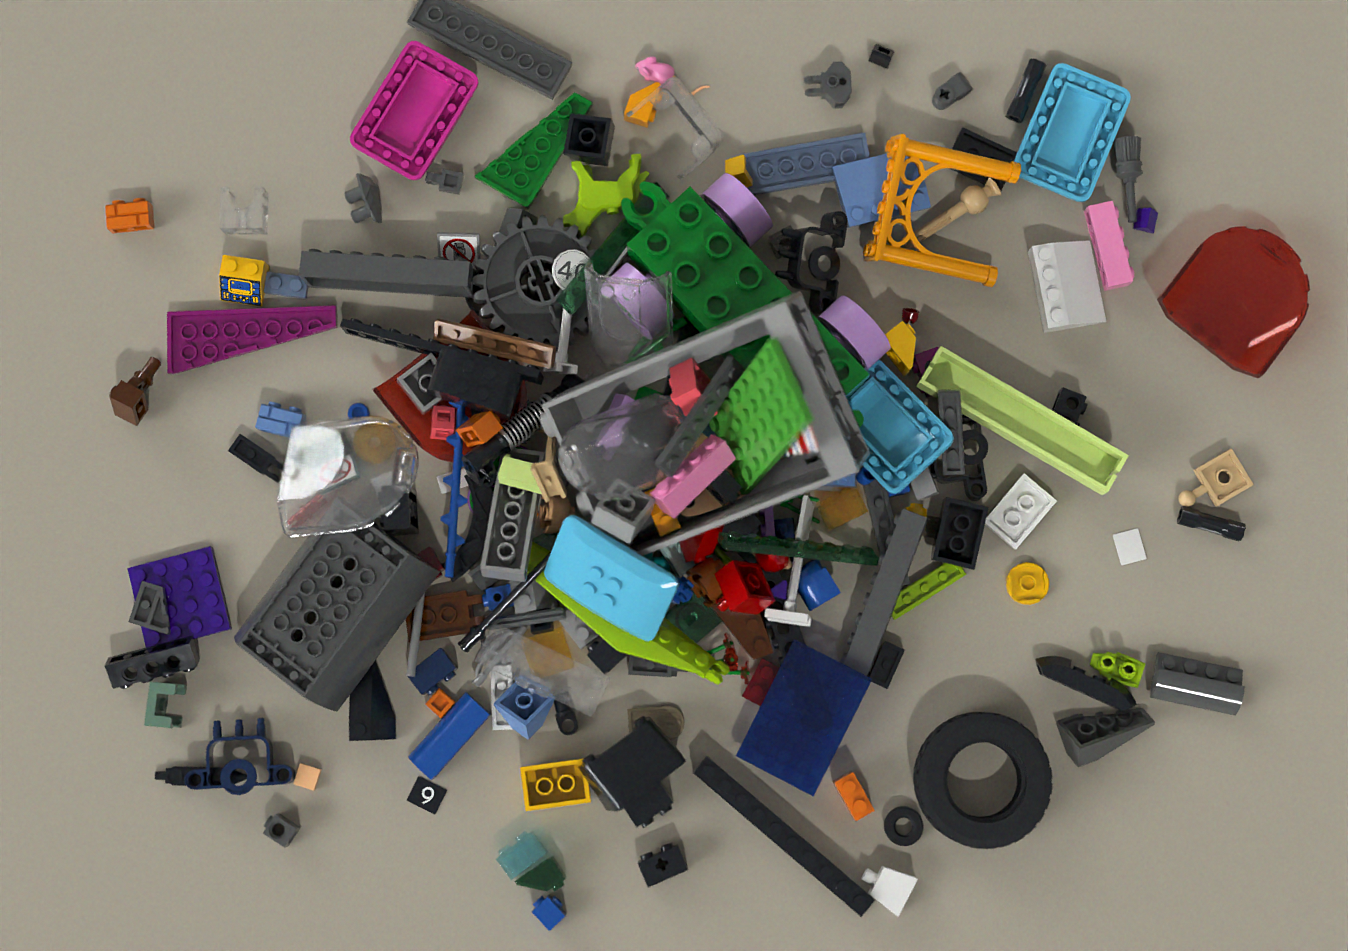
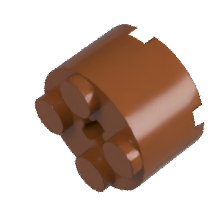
[686,557,724,607]

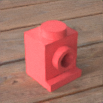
[430,405,455,440]

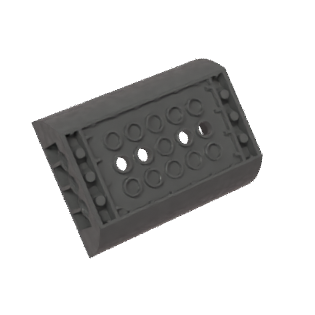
[234,496,440,712]

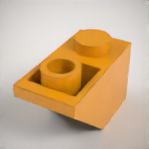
[624,82,663,128]

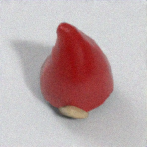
[750,537,792,572]

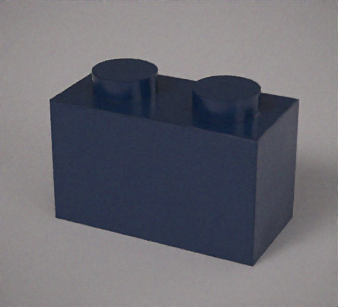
[406,648,458,696]

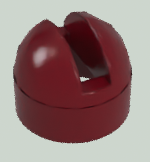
[902,308,919,325]

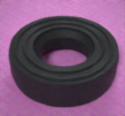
[884,806,924,846]

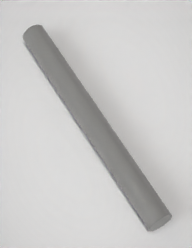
[406,593,425,677]

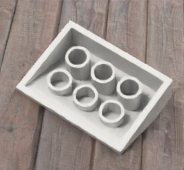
[1028,241,1106,333]

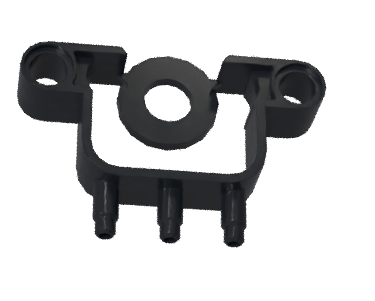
[775,211,848,314]
[930,414,988,501]

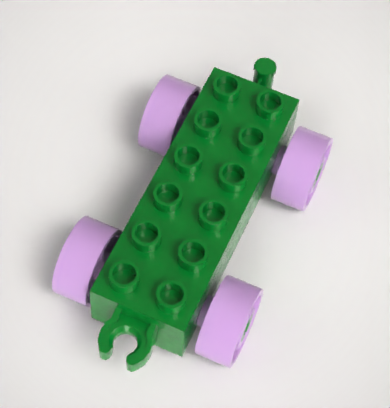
[602,173,891,428]

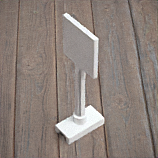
[764,495,814,627]

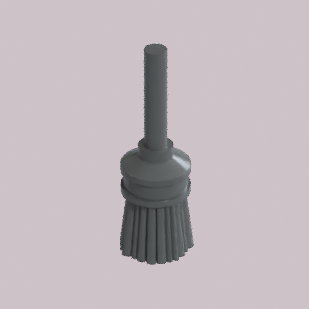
[1113,136,1143,223]

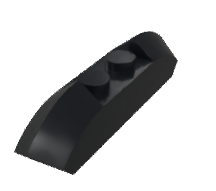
[1035,656,1137,711]

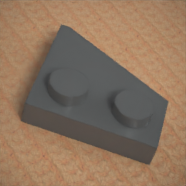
[128,581,171,635]

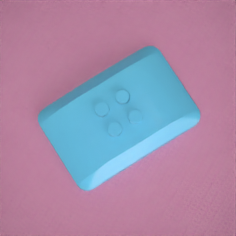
[1014,63,1131,202]
[847,360,954,494]
[544,515,678,641]

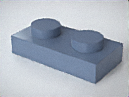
[264,272,309,299]

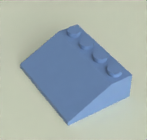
[832,154,931,228]

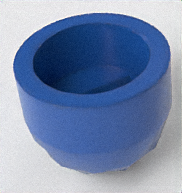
[856,467,875,485]

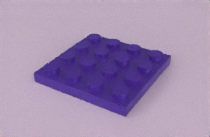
[127,546,232,647]

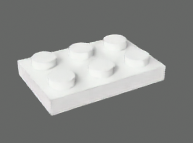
[985,473,1057,550]

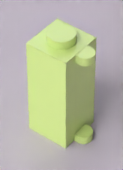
[498,454,557,494]

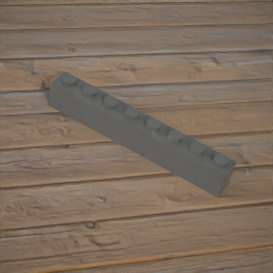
[840,509,928,680]

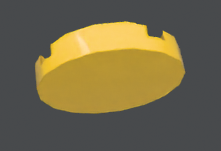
[1006,562,1049,605]

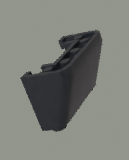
[578,716,686,812]

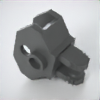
[804,61,852,109]

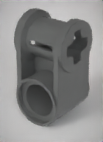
[932,72,973,110]

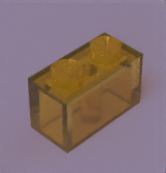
[817,488,868,532]

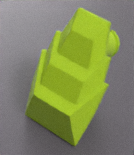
[1089,652,1146,688]

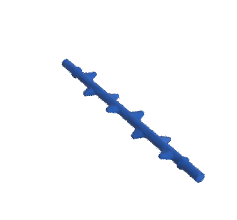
[440,402,469,578]

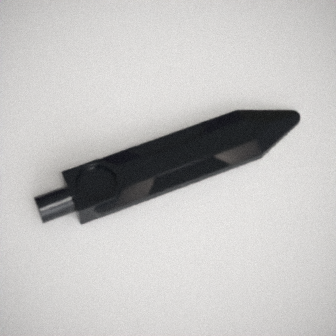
[155,766,247,786]

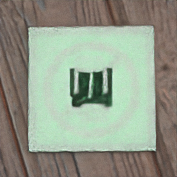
[665,592,722,643]

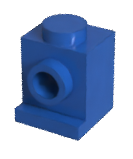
[482,584,514,611]

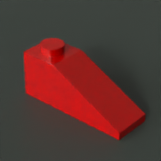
[679,524,724,564]

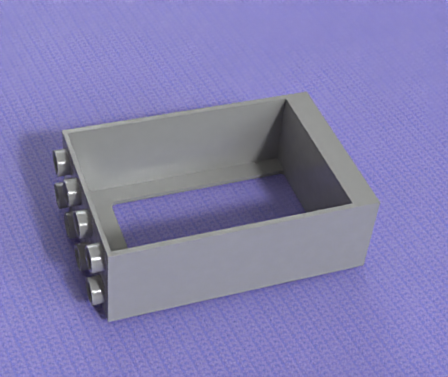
[540,291,870,556]

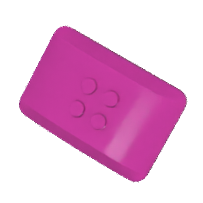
[350,41,479,181]

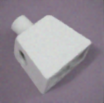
[861,866,918,917]

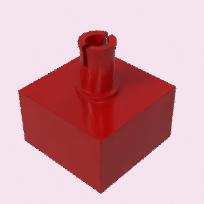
[714,560,775,615]

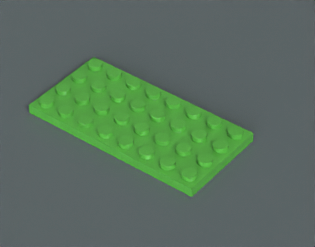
[709,338,814,496]

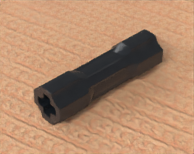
[1005,59,1046,123]
[1177,506,1246,542]

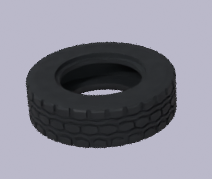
[913,712,1053,849]

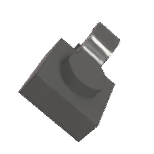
[425,169,464,195]

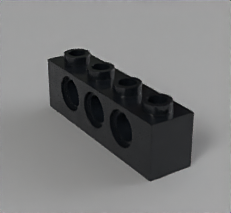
[105,636,200,689]

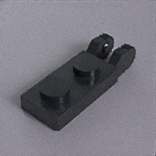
[228,434,289,483]

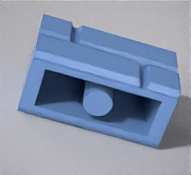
[255,401,306,440]

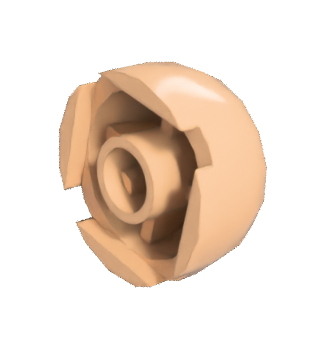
[539,495,575,534]

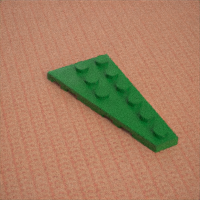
[474,92,593,209]

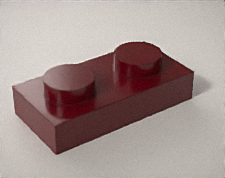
[742,658,781,707]

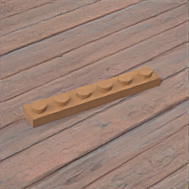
[433,319,556,369]

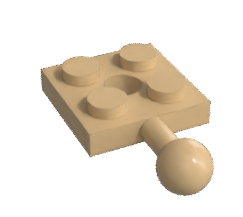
[1178,448,1254,507]

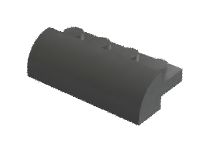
[1150,652,1245,715]

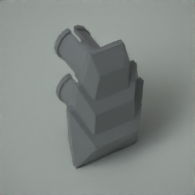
[344,173,382,223]

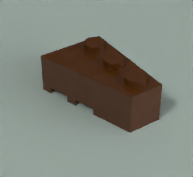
[711,603,774,660]

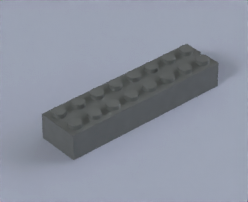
[299,249,477,298]

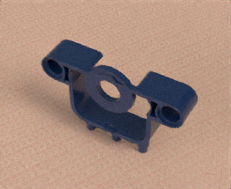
[184,718,295,795]

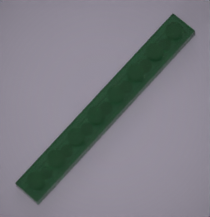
[717,531,879,566]

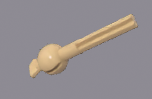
[904,177,1002,249]

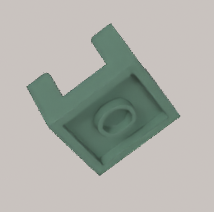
[144,682,187,728]

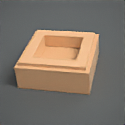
[293,763,322,790]

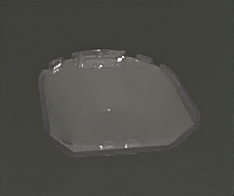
[277,416,419,537]

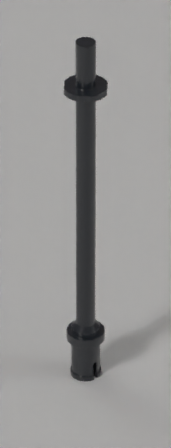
[458,550,552,653]

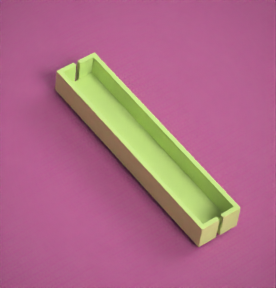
[916,346,1129,495]

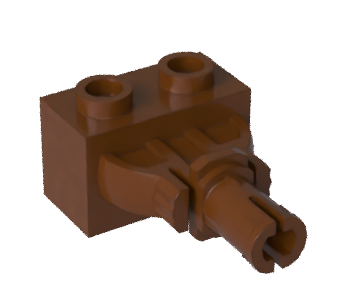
[109,357,161,426]

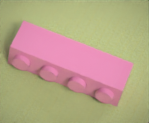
[1084,201,1135,291]
[650,434,736,518]

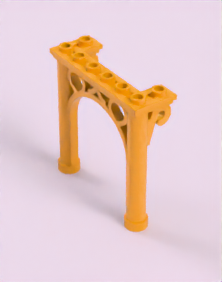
[863,134,1021,287]

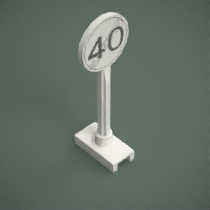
[543,250,593,375]

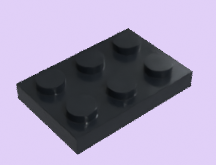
[949,127,1017,191]

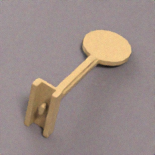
[531,427,567,502]

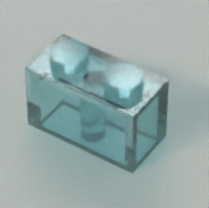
[496,831,548,880]

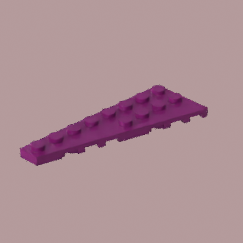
[167,305,337,375]

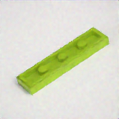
[891,563,967,620]

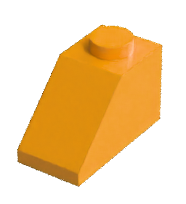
[644,487,680,536]

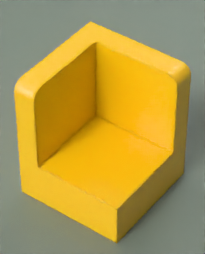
[725,155,753,188]

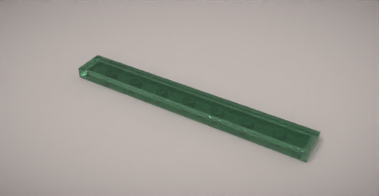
[556,182,670,315]

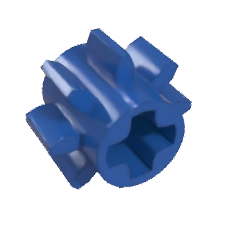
[673,576,694,604]

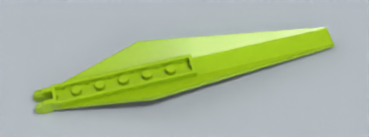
[527,542,729,684]

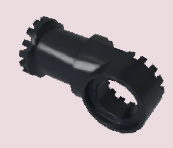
[553,692,578,736]

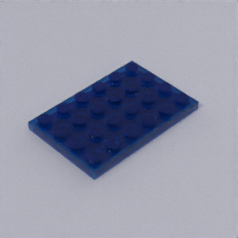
[736,639,872,797]

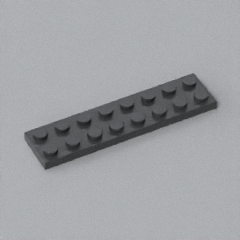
[407,0,573,100]

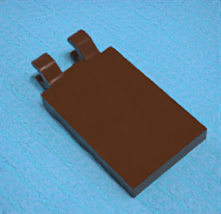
[406,590,487,643]

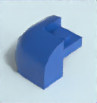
[797,557,841,611]

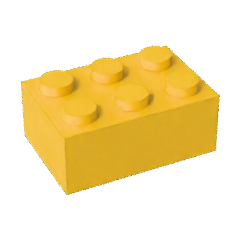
[520,758,592,811]

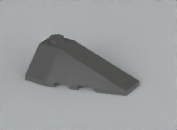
[1056,708,1155,767]

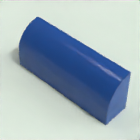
[408,692,491,780]

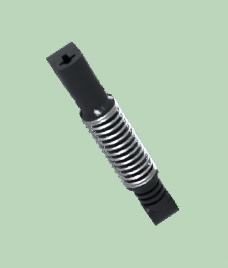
[462,374,586,488]

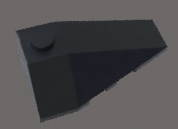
[349,660,396,741]

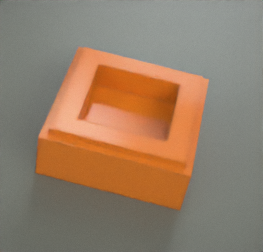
[425,688,456,718]

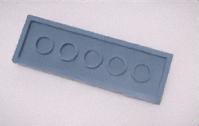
[742,133,870,195]

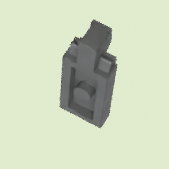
[628,655,688,677]

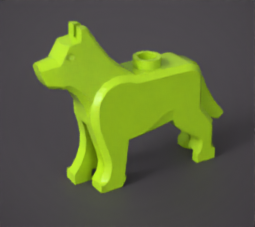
[563,153,650,237]

